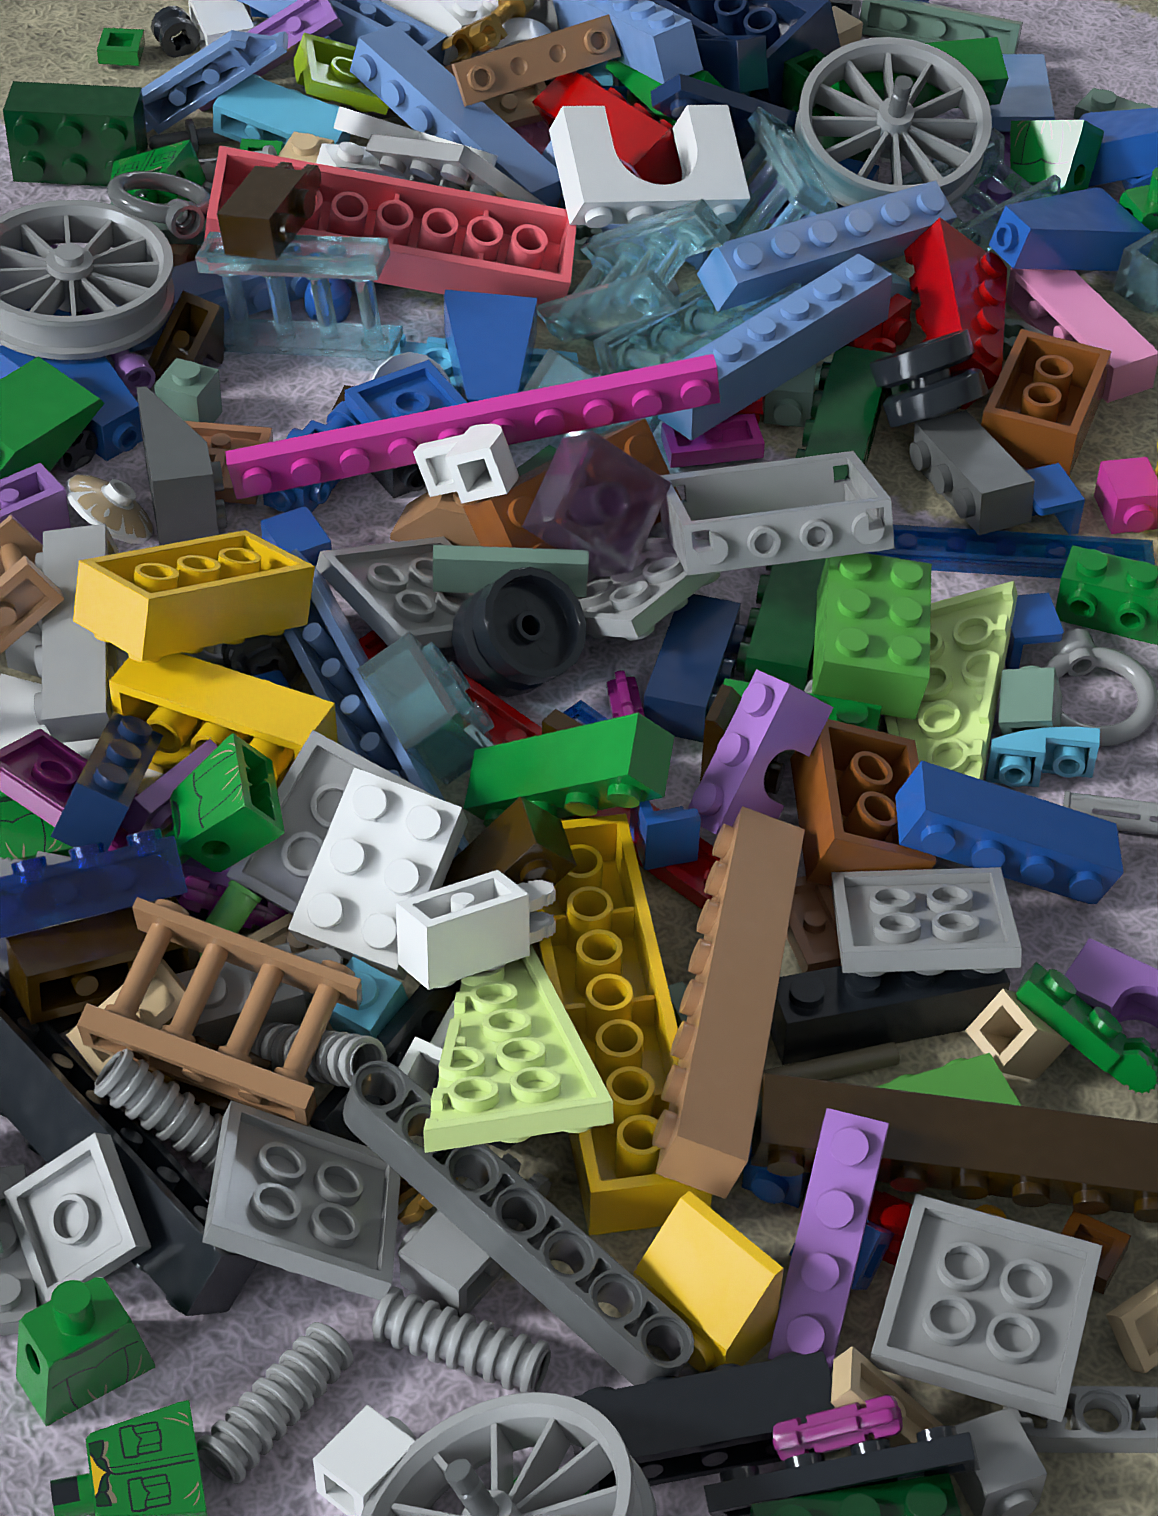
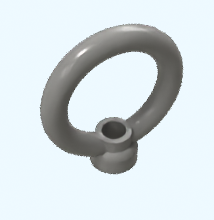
[1042,629,1158,747]

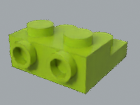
[293,33,389,115]

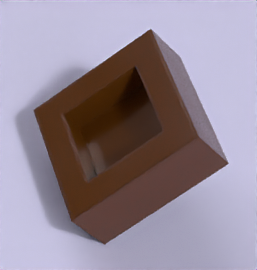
[1061,1210,1131,1295]

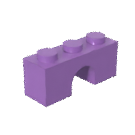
[687,669,833,835]
[1065,938,1158,1029]

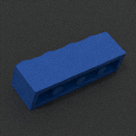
[895,760,1124,904]

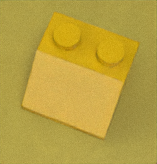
[633,1191,784,1372]

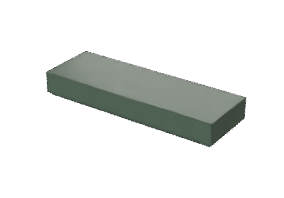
[433,545,589,597]

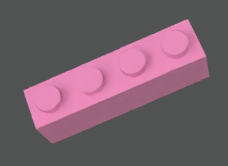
[1006,267,1158,403]

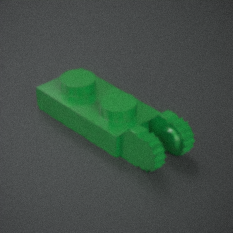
[1016,962,1158,1095]

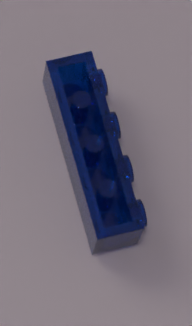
[0,828,188,939]

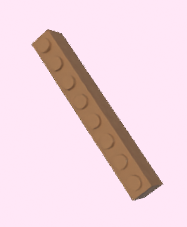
[652,806,805,1199]

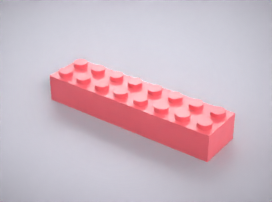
[203,146,577,315]

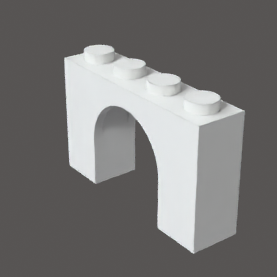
[549,105,750,228]

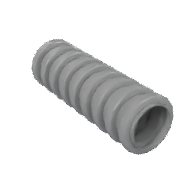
[251,1022,387,1088]
[94,1048,223,1173]
[372,1286,551,1393]
[197,1322,354,1484]

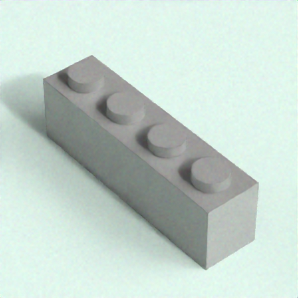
[34,524,119,743]

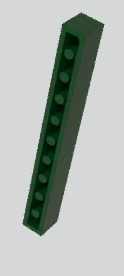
[736,346,892,691]

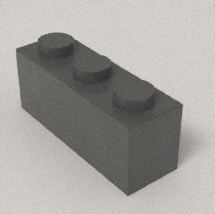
[910,410,1035,535]

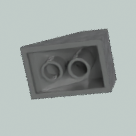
[136,386,227,546]

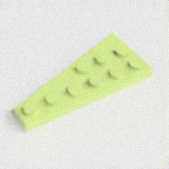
[884,581,1018,780]
[423,944,614,1153]

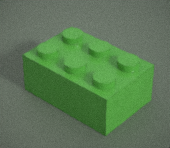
[812,553,932,720]

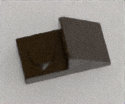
[148,290,224,382]

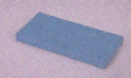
[990,54,1055,132]

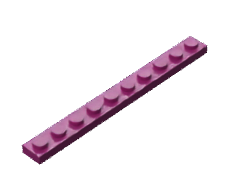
[225,354,720,499]

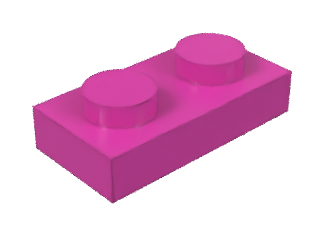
[661,414,765,468]

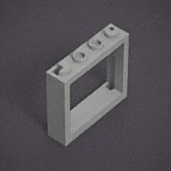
[657,451,894,576]

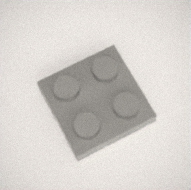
[3,1133,151,1305]

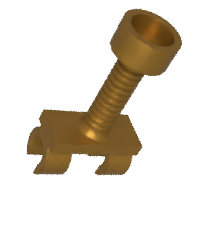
[442,0,534,64]

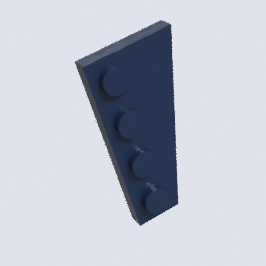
[651,74,798,163]

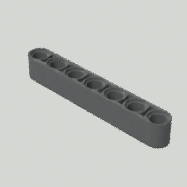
[343,1060,694,1385]

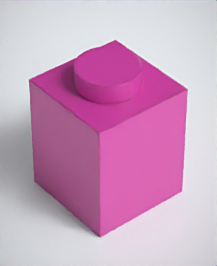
[1094,457,1158,534]

